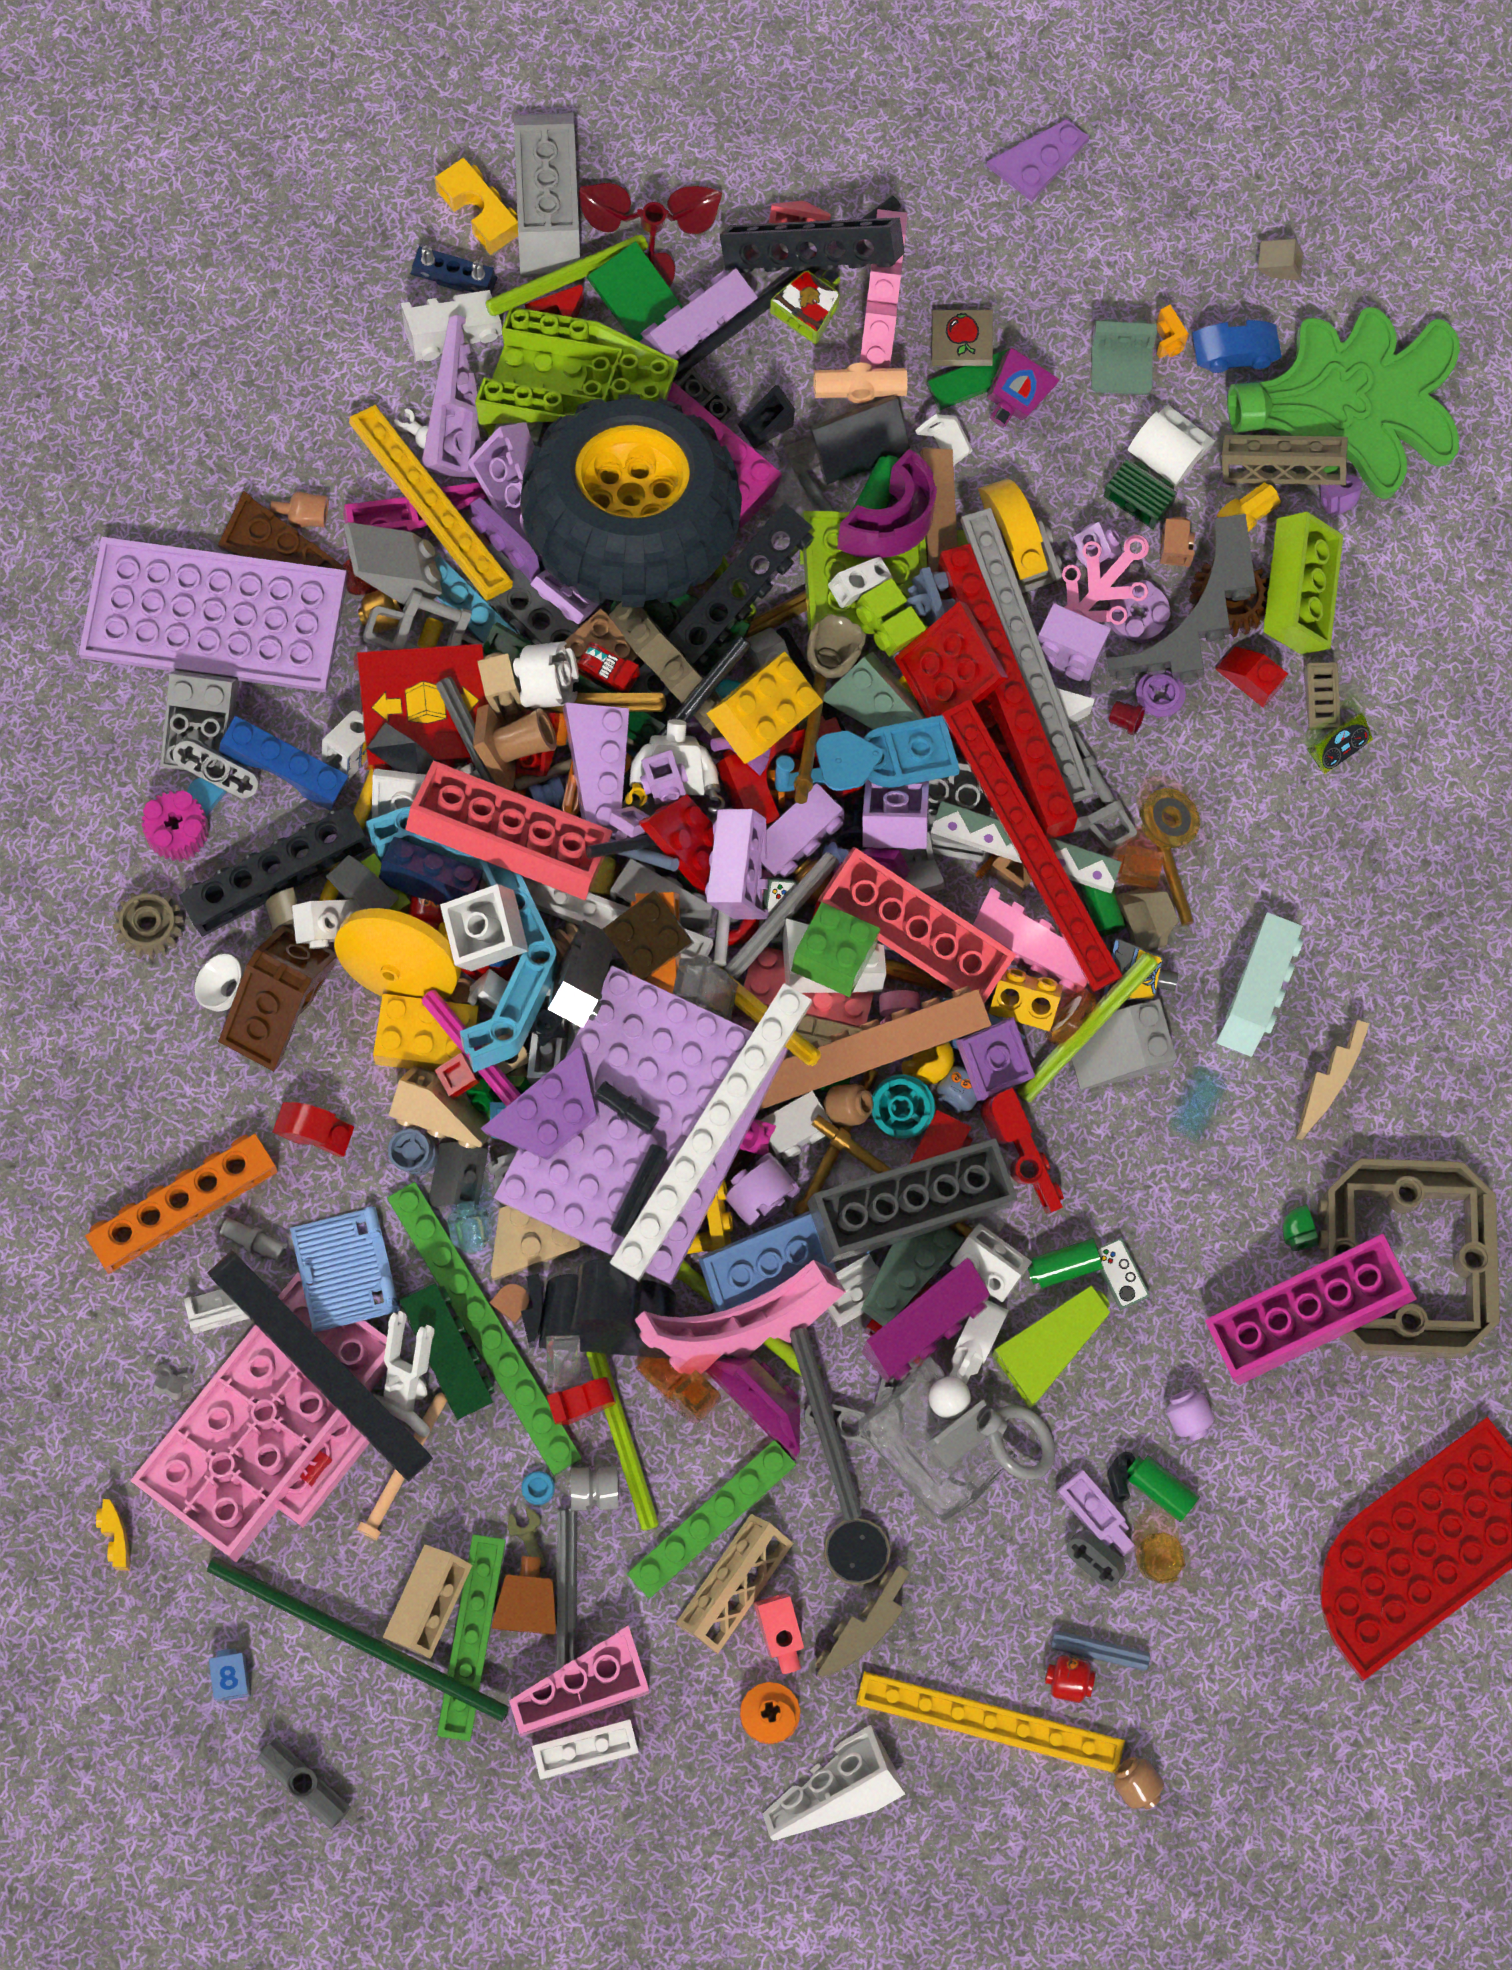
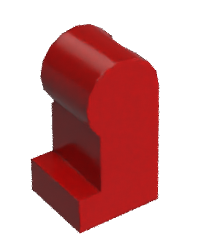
[547,1377,616,1425]

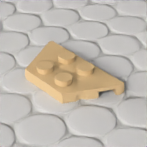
[491,1206,589,1281]

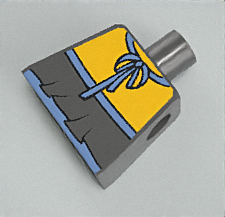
[1100,938,1178,1001]

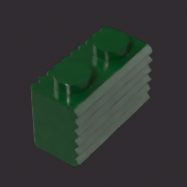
[1103,459,1178,530]

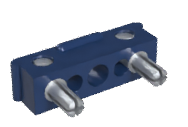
[410,245,498,295]

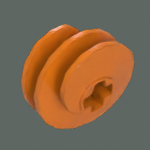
[740,1682,800,1744]

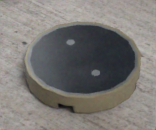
[824,1518,891,1586]

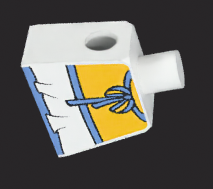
[321,711,367,784]

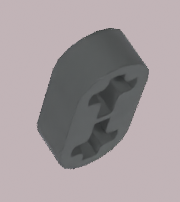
[1067,1530,1126,1587]

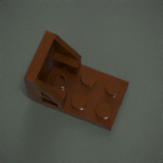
[218,925,337,1072]

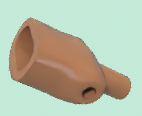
[270,492,329,528]

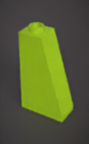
[992,1285,1110,1409]

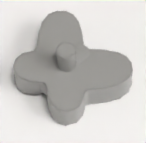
[153,1364,194,1400]

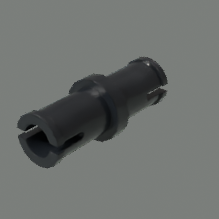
[594,1081,660,1135]

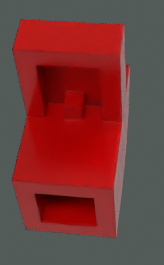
[272,1102,354,1157]

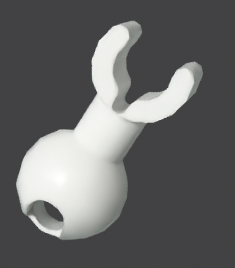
[394,409,429,449]

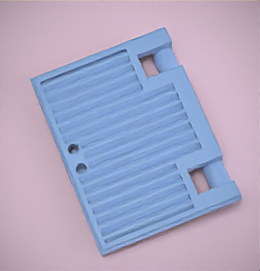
[290,1206,400,1333]

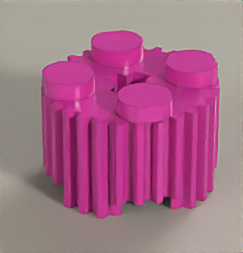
[141,790,210,862]

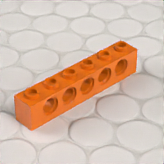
[85,1134,278,1274]

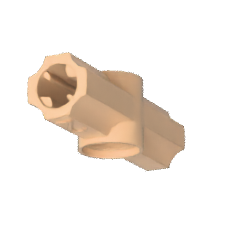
[813,362,908,404]

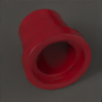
[1109,701,1146,736]

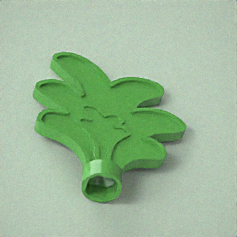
[1227,307,1460,499]

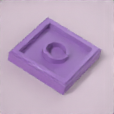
[956,1017,1035,1101]

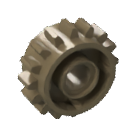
[112,889,184,960]

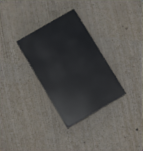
[809,395,910,485]

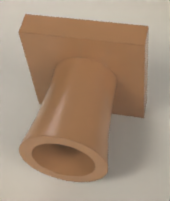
[473,704,557,790]

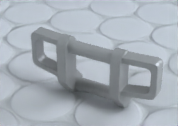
[363,590,487,659]
[1069,731,1137,852]

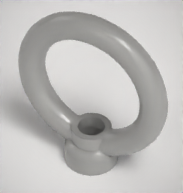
[977,1405,1055,1480]

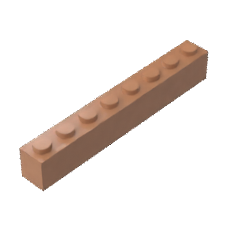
[759,985,992,1110]

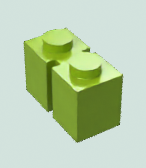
[854,578,927,657]

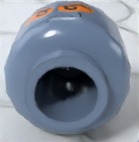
[937,1066,977,1114]

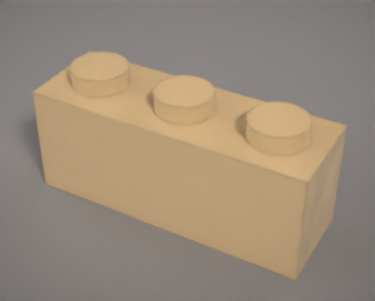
[477,653,529,725]
[383,1545,472,1659]

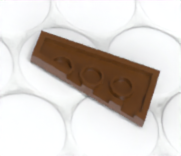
[218,491,344,570]

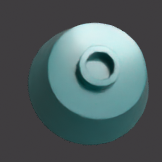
[872,1075,935,1139]

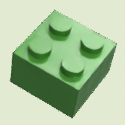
[791,902,881,997]

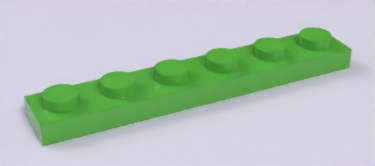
[627,1440,797,1600]
[437,1534,506,1742]

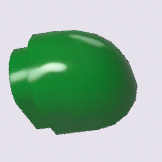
[1282,1204,1319,1251]

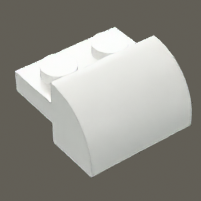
[1128,405,1215,486]

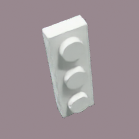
[532,1720,639,1780]

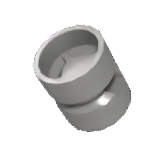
[571,1466,618,1511]

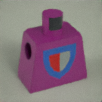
[987,348,1060,427]

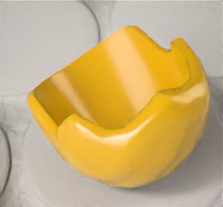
[901,1041,954,1084]

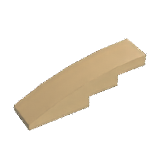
[1296,1020,1370,1140]

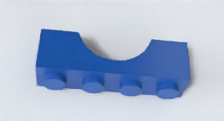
[219,716,348,811]

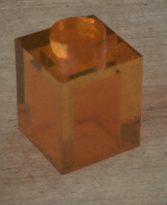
[1117,845,1165,891]

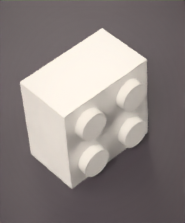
[440,884,529,971]

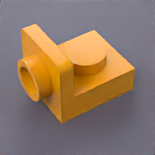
[1156,304,1189,359]

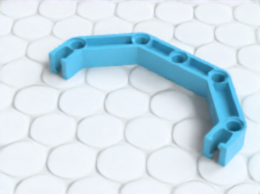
[366,806,558,1072]

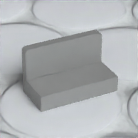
[925,1399,988,1469]

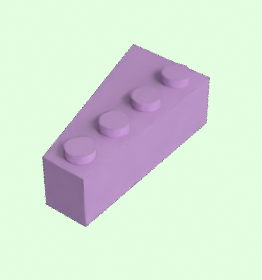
[640,269,758,360]
[467,422,543,562]
[563,703,629,840]

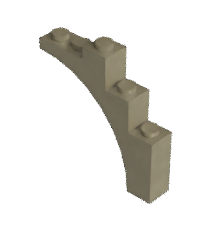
[608,602,731,751]

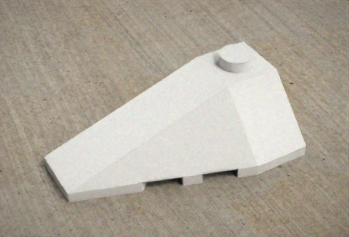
[762,1725,905,1841]

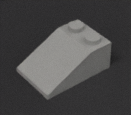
[344,522,442,609]
[1063,999,1177,1091]

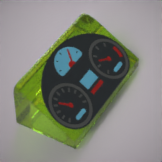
[1307,712,1373,774]

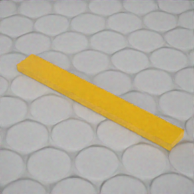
[349,405,513,601]
[856,1671,1125,1773]

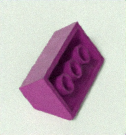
[862,1258,990,1383]

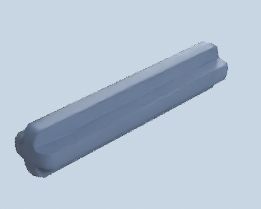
[1051,1631,1150,1671]

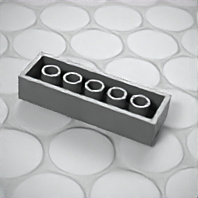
[807,1138,1018,1264]

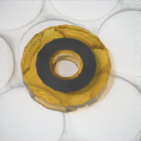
[1139,788,1200,849]

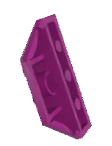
[705,1358,800,1461]

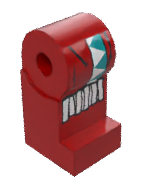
[577,642,640,693]

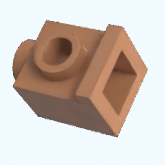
[1159,517,1195,567]

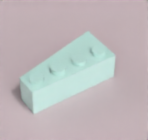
[1216,912,1304,1057]

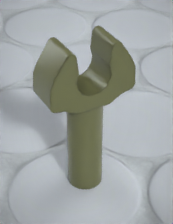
[507,1507,547,1569]

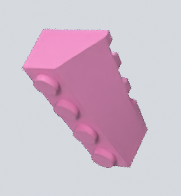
[973,887,1088,995]
[509,1625,649,1737]

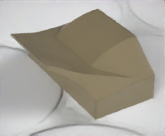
[1116,887,1179,951]

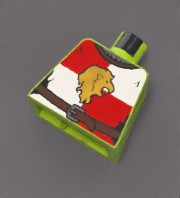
[770,269,841,345]

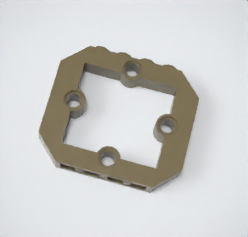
[1318,1158,1500,1359]

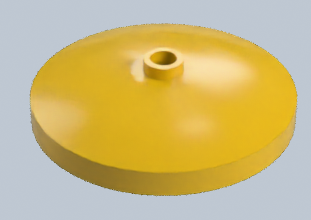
[334,908,461,1000]

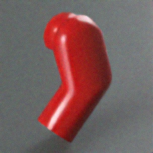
[728,919,759,946]

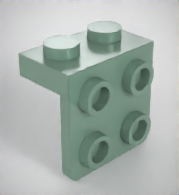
[1091,319,1157,395]

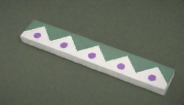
[931,801,1122,894]

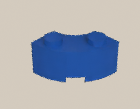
[1192,320,1282,373]

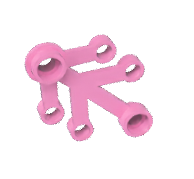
[1062,535,1149,625]

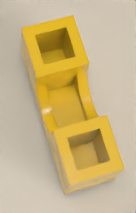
[435,157,518,255]

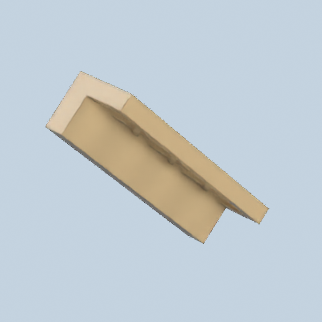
[675,1514,794,1654]

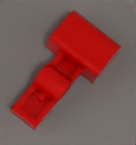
[980,1087,1064,1214]

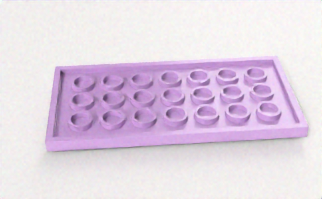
[79,537,348,693]

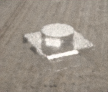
[968,1208,1012,1236]

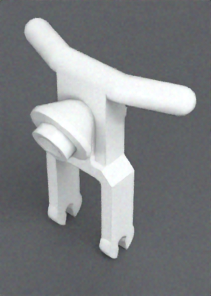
[373,1311,434,1437]

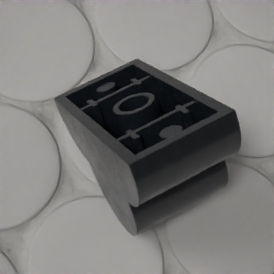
[539,1259,676,1359]

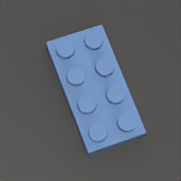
[698,1210,836,1312]

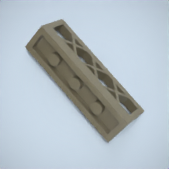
[1222,435,1348,485]

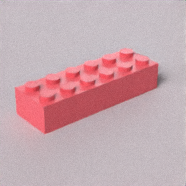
[406,760,613,901]
[818,847,1017,1003]

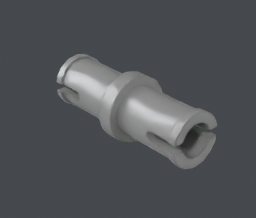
[220,1217,288,1263]

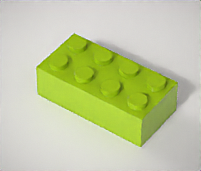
[1264,512,1343,654]

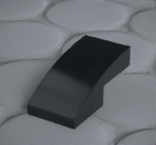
[521,1273,543,1348]

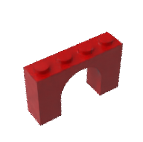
[715,716,864,826]

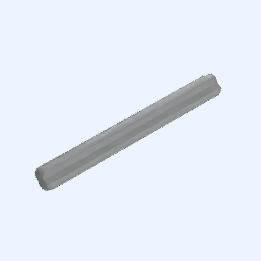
[725,852,839,979]

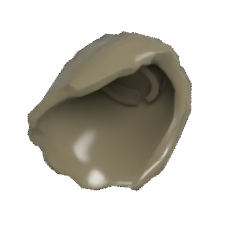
[806,614,866,678]

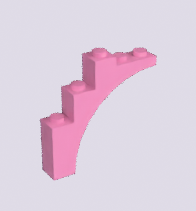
[860,209,907,399]
[635,1260,846,1378]

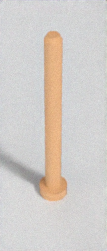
[356,1392,447,1541]

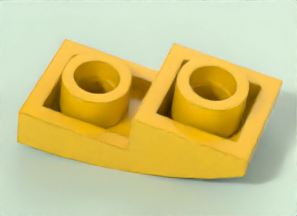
[96,1499,130,1571]

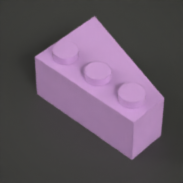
[761,783,846,879]
[705,809,768,919]

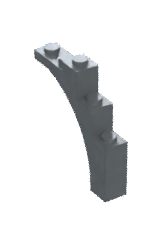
[1107,514,1257,682]

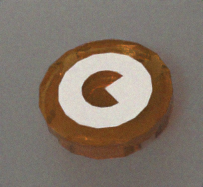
[1045,989,1096,1045]

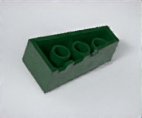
[397,1282,495,1420]

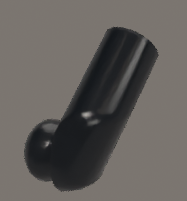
[1107,1451,1136,1502]

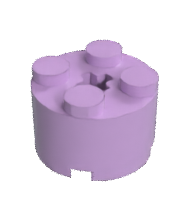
[726,1153,800,1229]

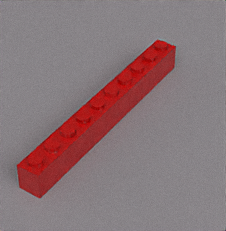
[938,543,1078,840]

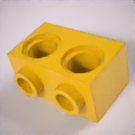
[989,968,1063,1031]

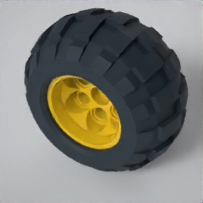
[520,394,742,608]

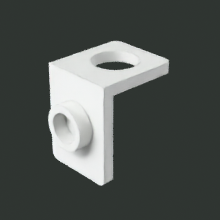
[915,414,972,466]

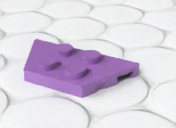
[481,1047,598,1160]

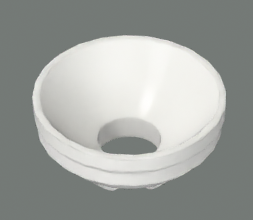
[195,954,245,1012]

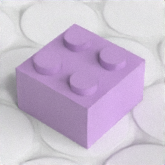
[1038,603,1111,682]
[863,779,929,850]

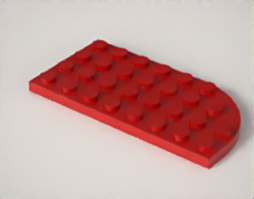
[1320,1417,1512,1681]

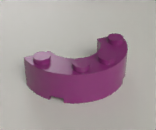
[837,449,937,558]

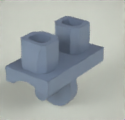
[903,567,956,628]

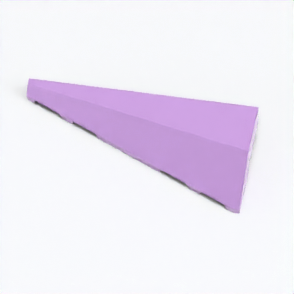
[422,315,485,478]

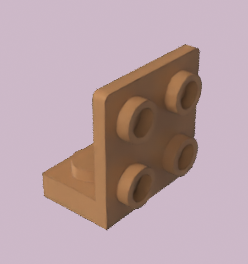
[564,609,645,678]

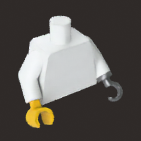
[625,719,725,813]

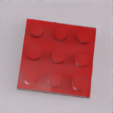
[894,601,1008,718]

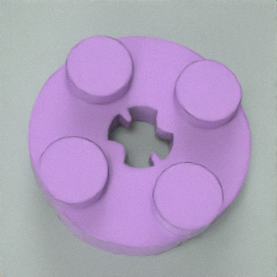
[1109,580,1170,643]

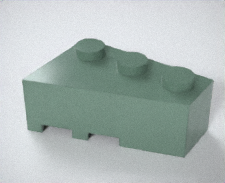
[824,652,926,730]

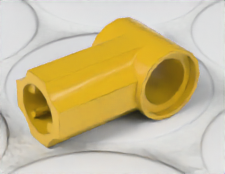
[1217,482,1281,532]

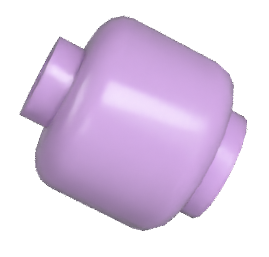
[1166,1389,1215,1441]

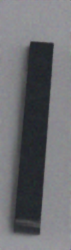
[207,1250,433,1482]

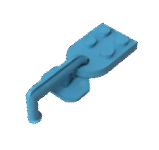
[775,715,960,792]

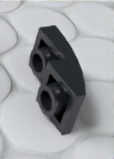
[676,368,737,424]

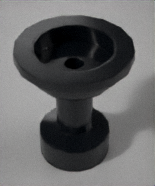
[837,796,867,850]

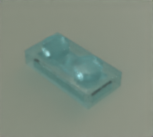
[1169,1071,1227,1143]

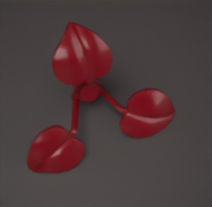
[579,183,722,288]

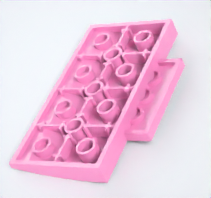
[130,1272,402,1562]

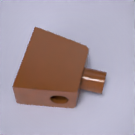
[492,1556,557,1635]

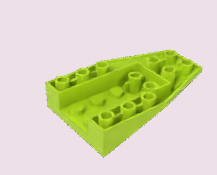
[475,307,679,424]

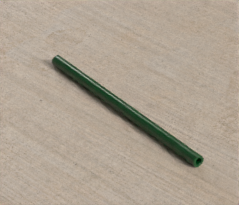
[207,1557,510,1722]

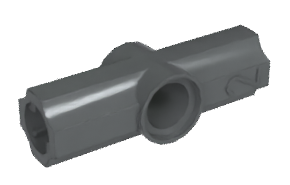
[256,1738,351,1830]

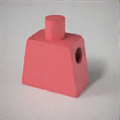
[753,1593,804,1674]

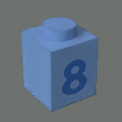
[209,1649,251,1702]

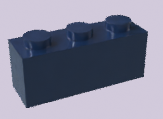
[379,837,483,906]

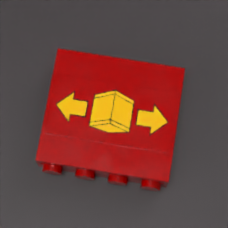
[353,644,488,772]

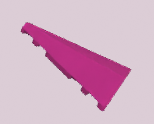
[343,483,487,532]

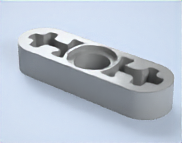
[173,738,260,798]

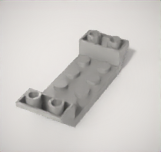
[514,113,580,277]

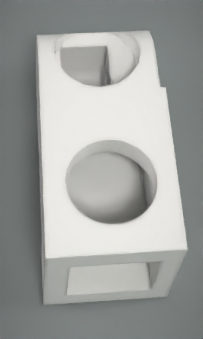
[828,557,894,609]

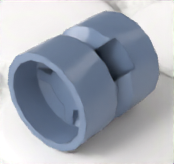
[388,1129,439,1175]

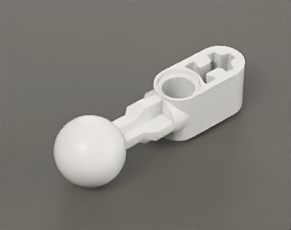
[929,1300,1009,1419]

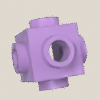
[1074,522,1123,575]
[640,750,688,804]

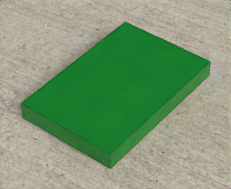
[586,241,683,342]

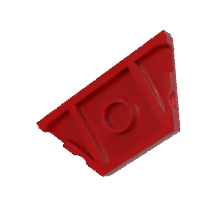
[639,794,714,897]

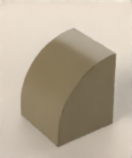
[1258,239,1304,281]
[265,887,298,934]

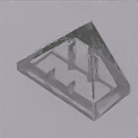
[546,1335,581,1388]

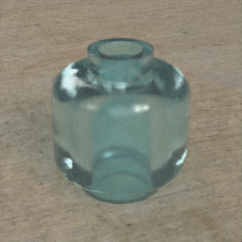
[447,1201,493,1253]

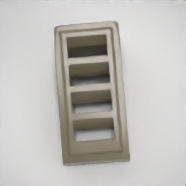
[1303,662,1340,730]

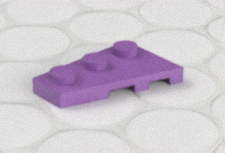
[986,119,1089,202]
[470,498,541,583]

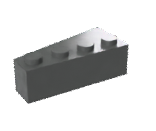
[548,920,615,1028]

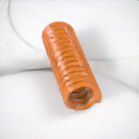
[975,854,999,879]

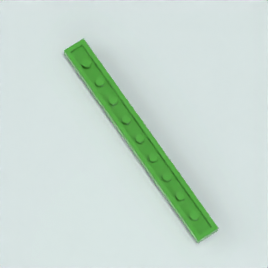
[387,1182,582,1476]

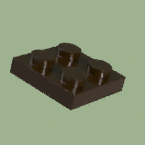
[603,890,694,980]

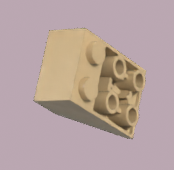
[388,1066,490,1149]

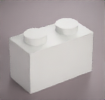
[760,1091,832,1161]

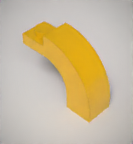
[978,479,1048,580]

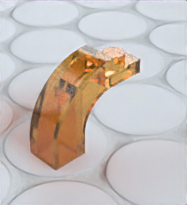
[636,1356,722,1424]

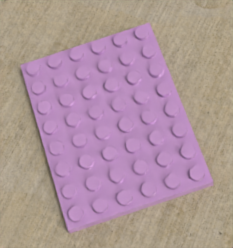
[494,966,788,1285]

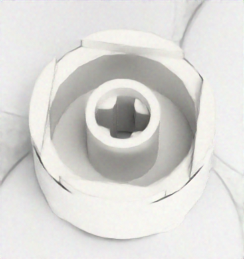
[513,642,579,709]

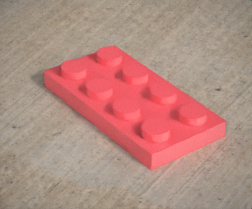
[744,947,874,1028]

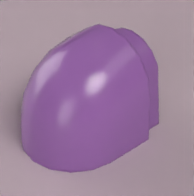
[1320,475,1362,515]

